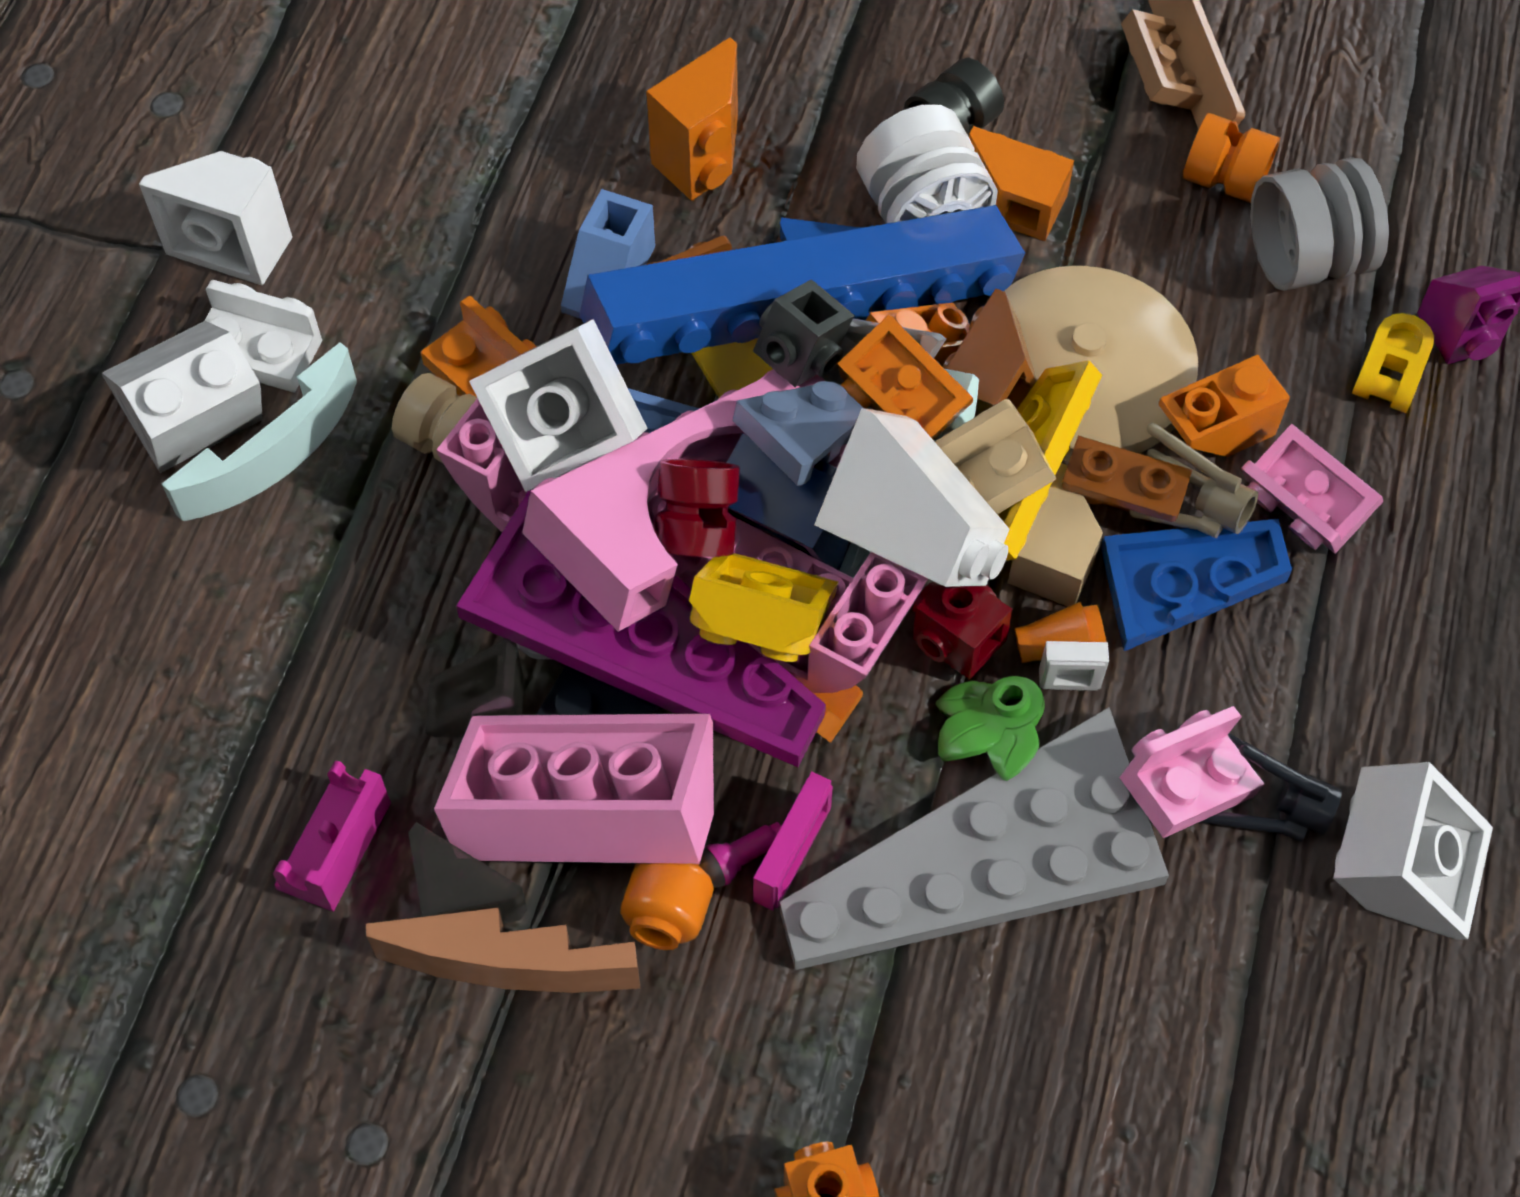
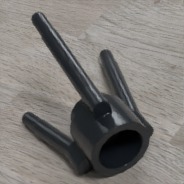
[1200,733,1342,842]

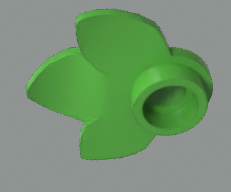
[936,676,1045,781]

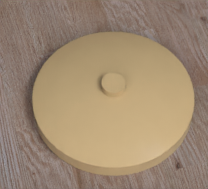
[1004,266,1198,461]

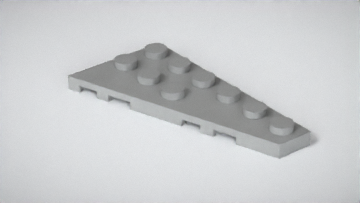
[780,707,1169,970]

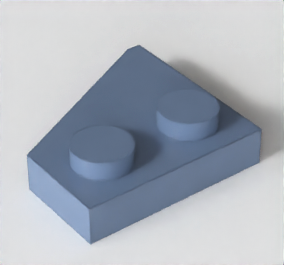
[732,381,863,486]

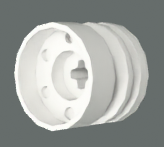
[856,105,998,224]

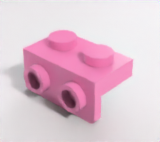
[1241,424,1383,554]

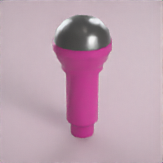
[699,822,781,887]

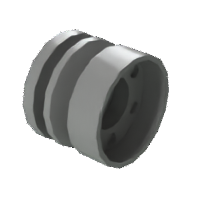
[1250,157,1389,291]

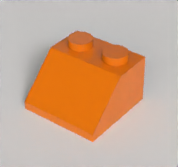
[646,37,738,201]

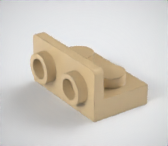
[934,399,1056,514]

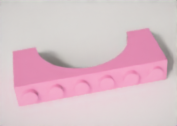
[522,369,847,632]

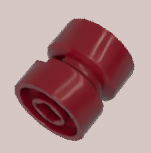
[655,459,740,557]

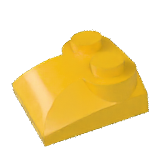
[689,553,839,662]

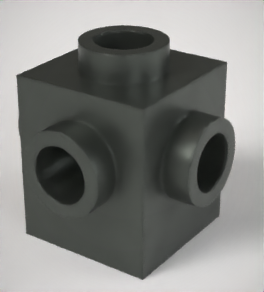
[753,279,855,387]

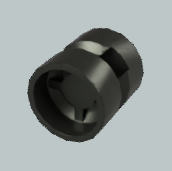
[904,57,1004,137]

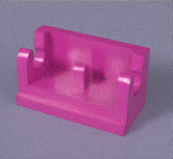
[273,761,391,912]

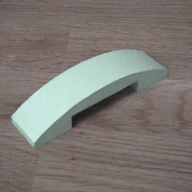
[162,343,357,521]

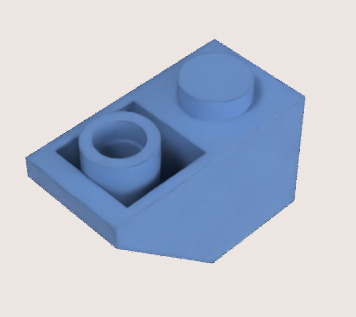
[561,189,655,319]

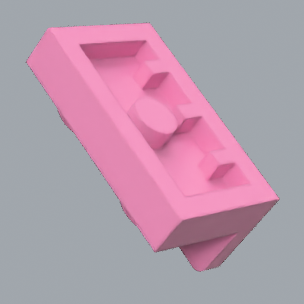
[1119,706,1264,838]

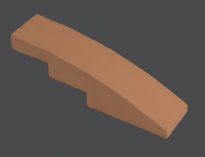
[366,908,641,993]

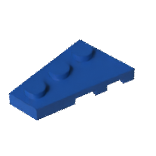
[1101,519,1292,651]

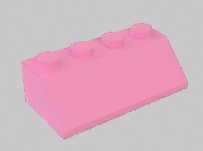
[434,714,714,864]

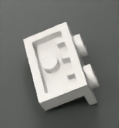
[205,280,322,393]

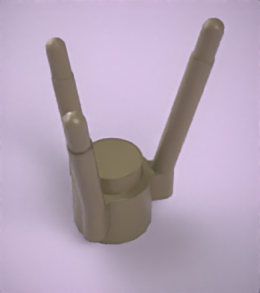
[1129,423,1258,538]

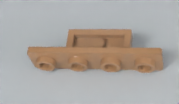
[1121,0,1245,129]

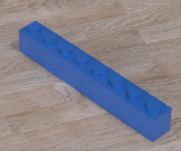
[579,205,1025,365]

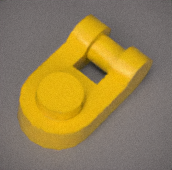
[1351,313,1434,413]

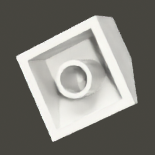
[139,151,292,286]
[469,319,648,492]
[1333,762,1493,939]

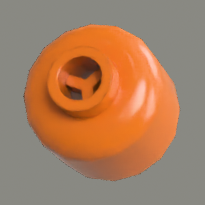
[620,863,714,950]

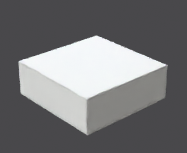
[1039,641,1109,691]

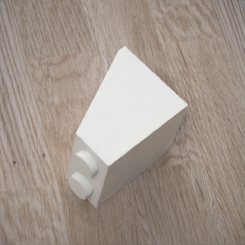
[102,321,262,473]
[814,408,1010,587]

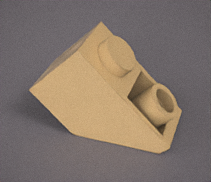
[1008,463,1103,607]

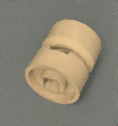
[392,373,477,464]

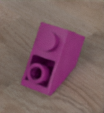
[1417,265,1520,364]

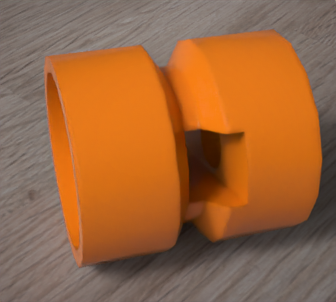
[1183,113,1280,203]

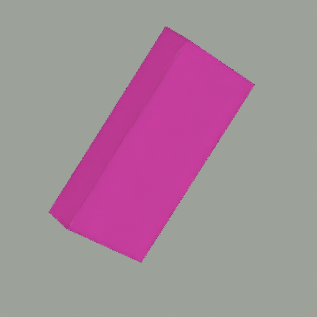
[753,771,833,911]

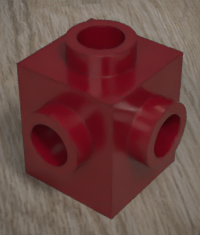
[913,582,1012,680]

